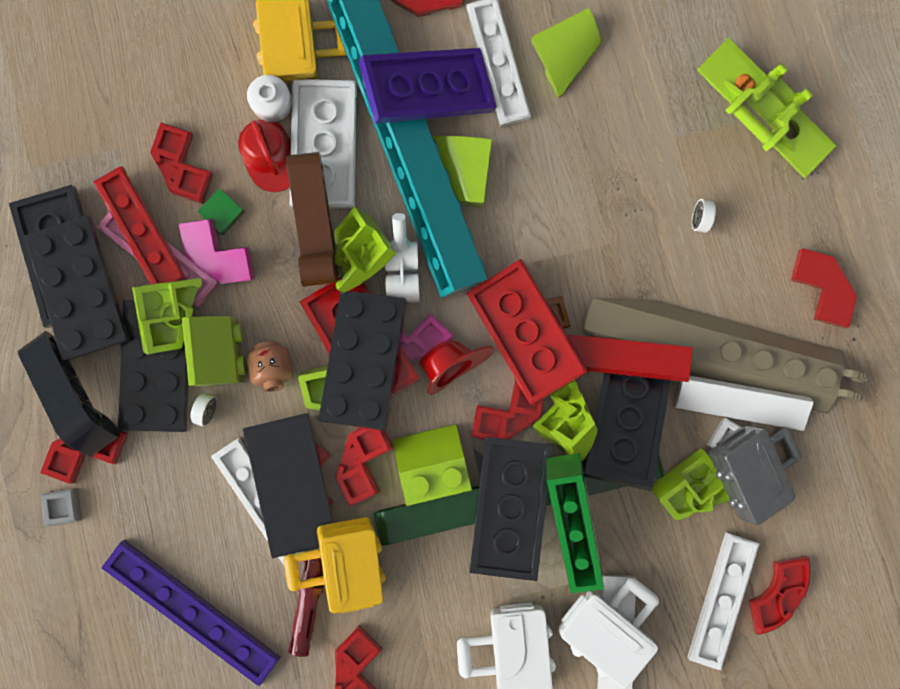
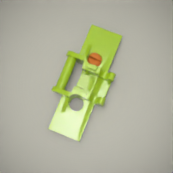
[696,37,836,178]

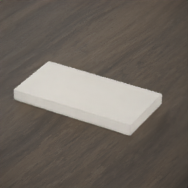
[289,79,357,209]

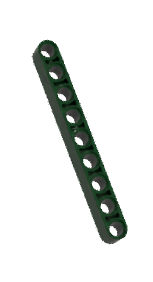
[373,454,665,546]

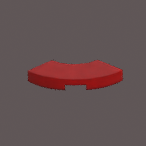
[748,556,811,635]

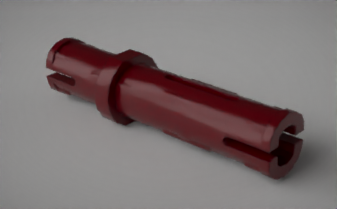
[288,558,324,657]

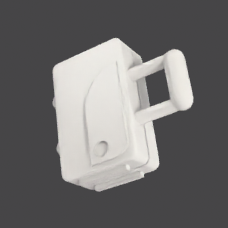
[558,577,659,689]
[457,602,556,689]

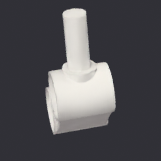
[385,213,420,303]

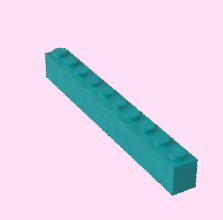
[327,0,487,298]

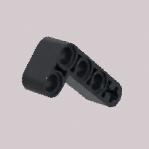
[18,331,120,457]

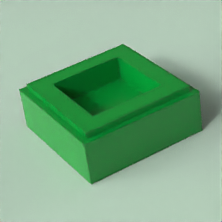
[197,188,245,235]

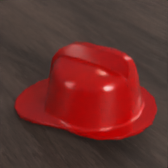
[238,119,291,193]
[419,340,494,395]

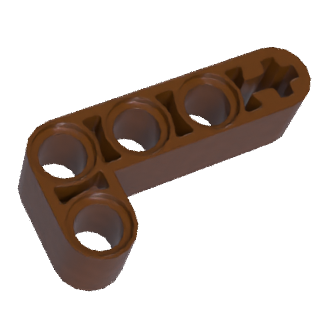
[286,151,339,287]

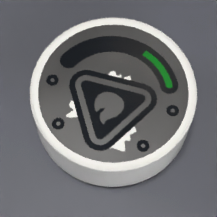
[692,199,716,233]
[191,392,217,427]

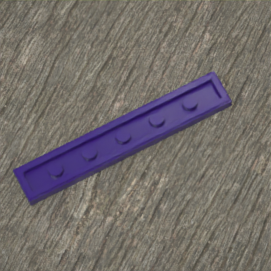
[101,540,281,687]

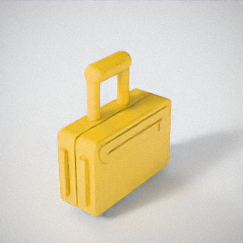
[253,0,347,84]
[284,517,386,613]

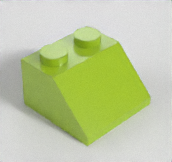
[182,316,247,387]
[393,424,472,506]

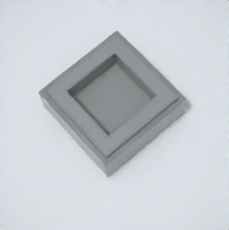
[40,488,81,527]

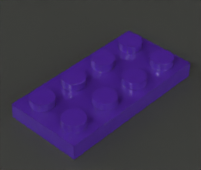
[358,48,497,124]

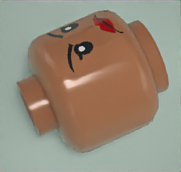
[247,341,292,392]

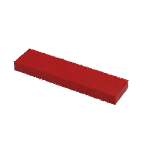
[93,166,188,284]
[567,334,693,382]

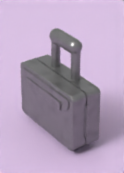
[709,426,802,525]

